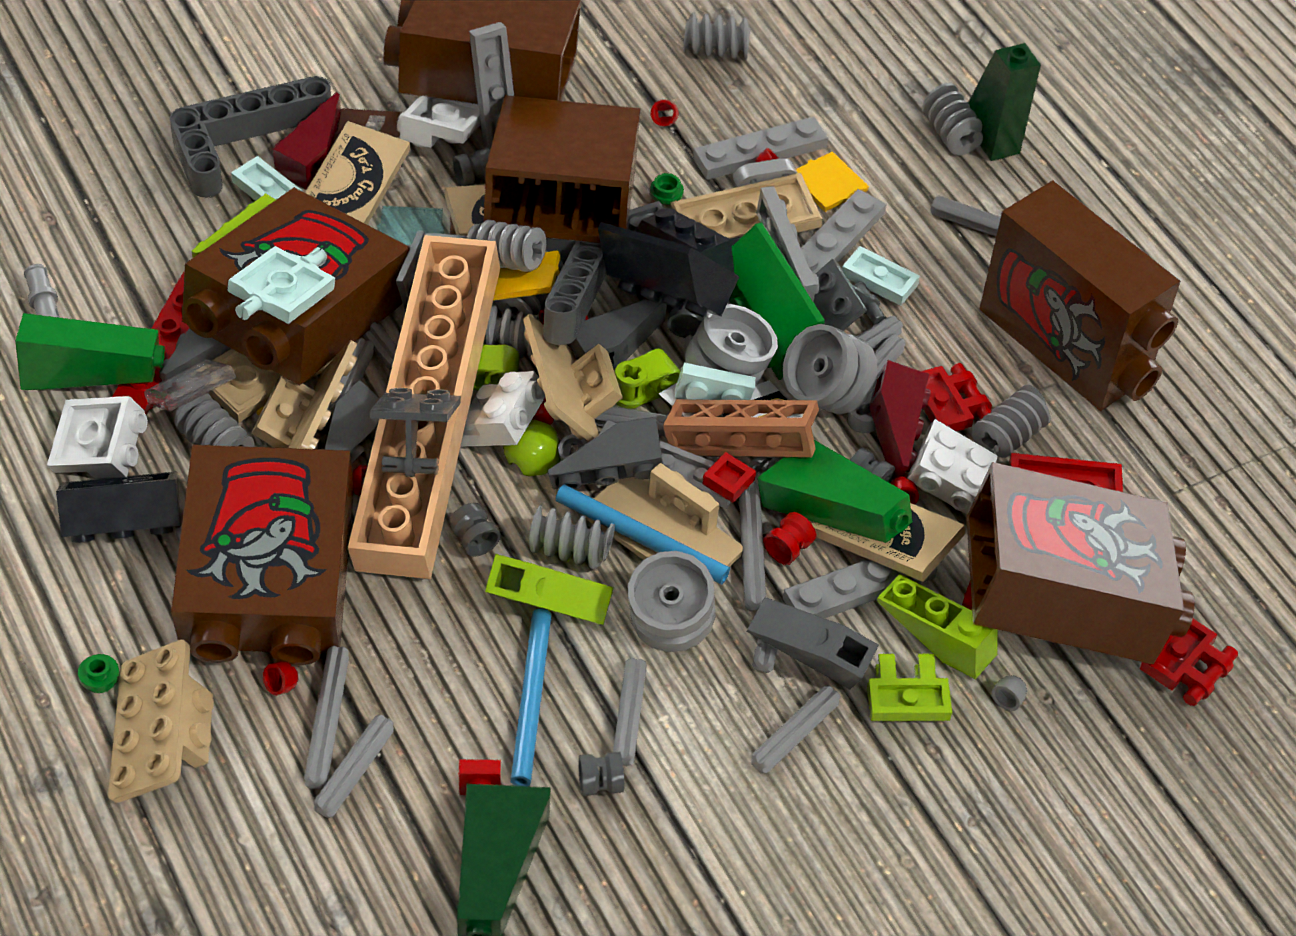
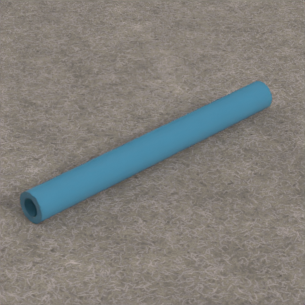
[555,484,730,585]
[510,608,552,786]

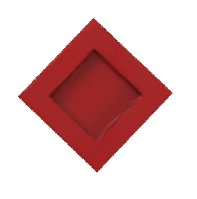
[702,452,756,503]
[459,759,501,795]

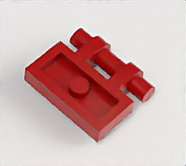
[922,363,992,431]
[1139,618,1238,706]

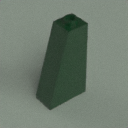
[968,43,1041,161]
[457,784,551,936]

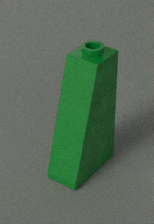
[15,313,165,390]
[757,440,912,543]

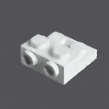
[397,96,481,147]
[460,371,545,447]
[47,396,147,479]
[907,419,998,514]

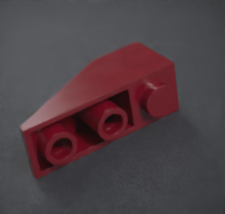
[273,92,341,190]
[869,360,931,480]

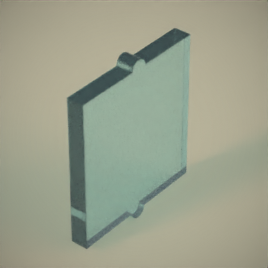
[377,206,445,245]

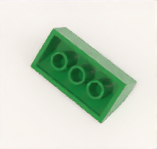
[729,222,825,380]

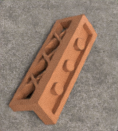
[663,399,819,457]

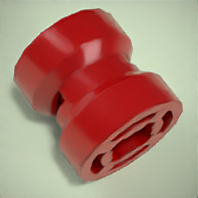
[763,512,817,565]

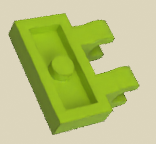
[867,654,952,721]

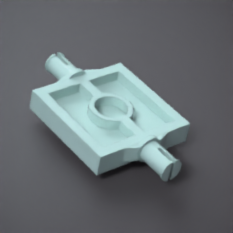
[228,246,335,324]

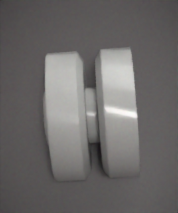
[685,304,778,387]
[783,324,878,414]
[628,551,716,652]

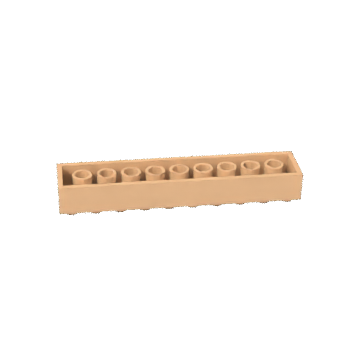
[348,235,500,579]

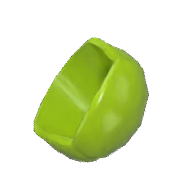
[503,420,561,476]

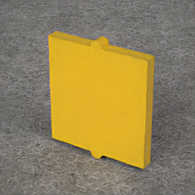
[796,152,869,212]
[493,250,560,300]

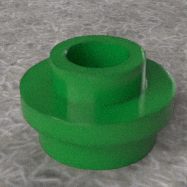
[650,173,684,205]
[78,654,120,693]

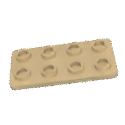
[523,314,623,442]
[251,340,357,449]
[583,463,743,582]
[108,639,214,803]

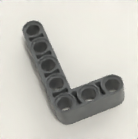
[170,76,331,198]
[543,238,607,345]

